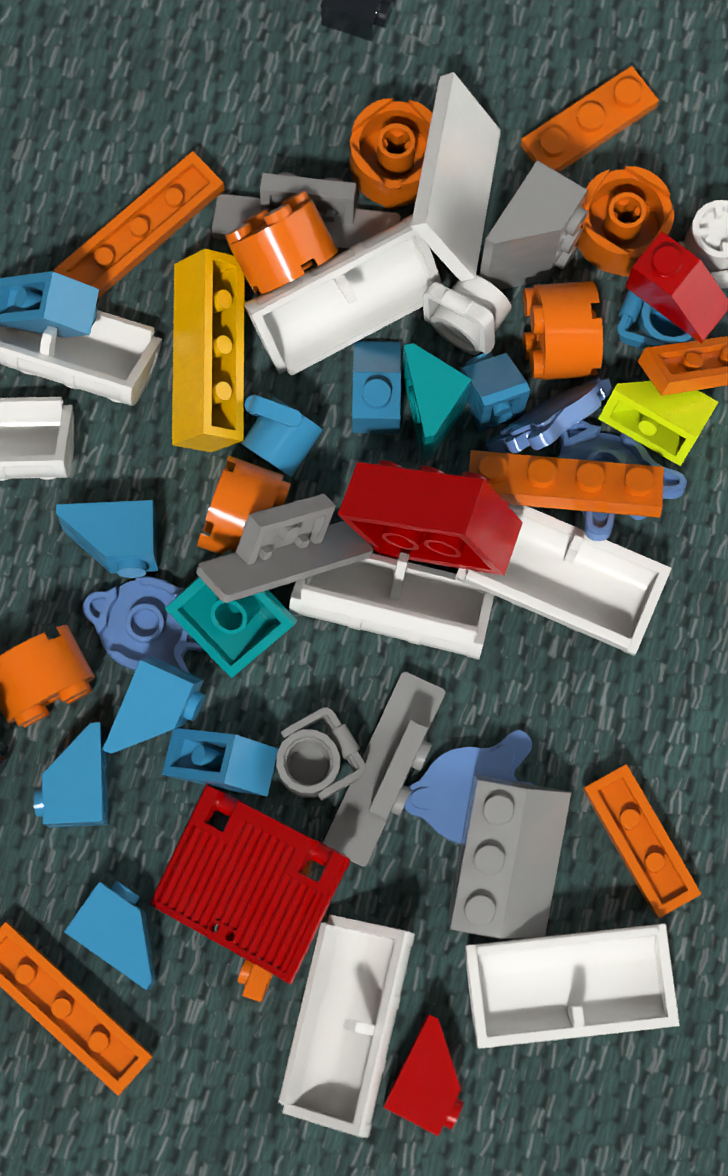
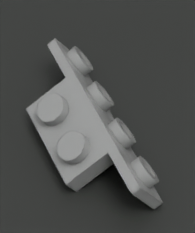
[212,172,400,252]
[196,494,373,603]
[323,672,445,867]

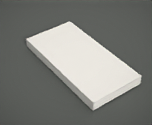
[411,72,501,282]

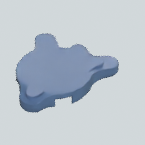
[485,376,613,454]
[558,420,687,541]
[83,576,205,673]
[404,730,534,844]

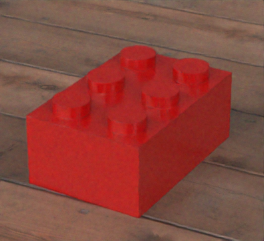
[338,460,523,576]

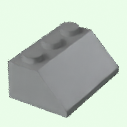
[479,160,588,290]
[447,774,571,938]

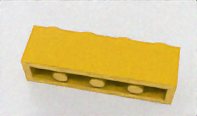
[172,248,244,452]

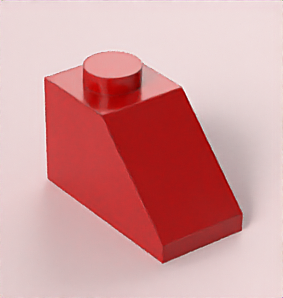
[626,231,728,344]
[383,1014,464,1136]

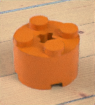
[349,98,432,209]
[576,166,674,276]
[225,190,338,295]
[522,281,603,380]
[197,455,291,555]
[0,625,95,728]

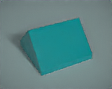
[402,343,472,462]
[164,549,297,678]

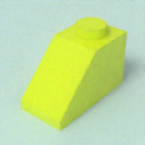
[598,381,719,466]

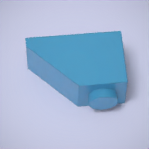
[0,271,99,337]
[352,341,401,434]
[461,353,530,432]
[56,500,158,578]
[103,657,205,754]
[34,722,109,828]
[162,728,279,797]
[64,880,157,990]

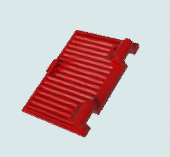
[149,784,350,984]

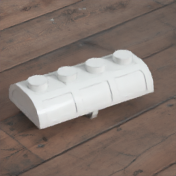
[244,214,443,376]
[0,310,162,406]
[0,397,74,481]
[455,505,672,656]
[289,552,494,660]
[278,914,415,1138]
[465,924,680,1049]

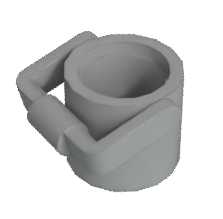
[276,708,366,801]

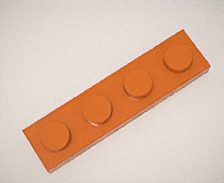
[54,151,225,299]
[469,450,664,518]
[0,922,154,1096]

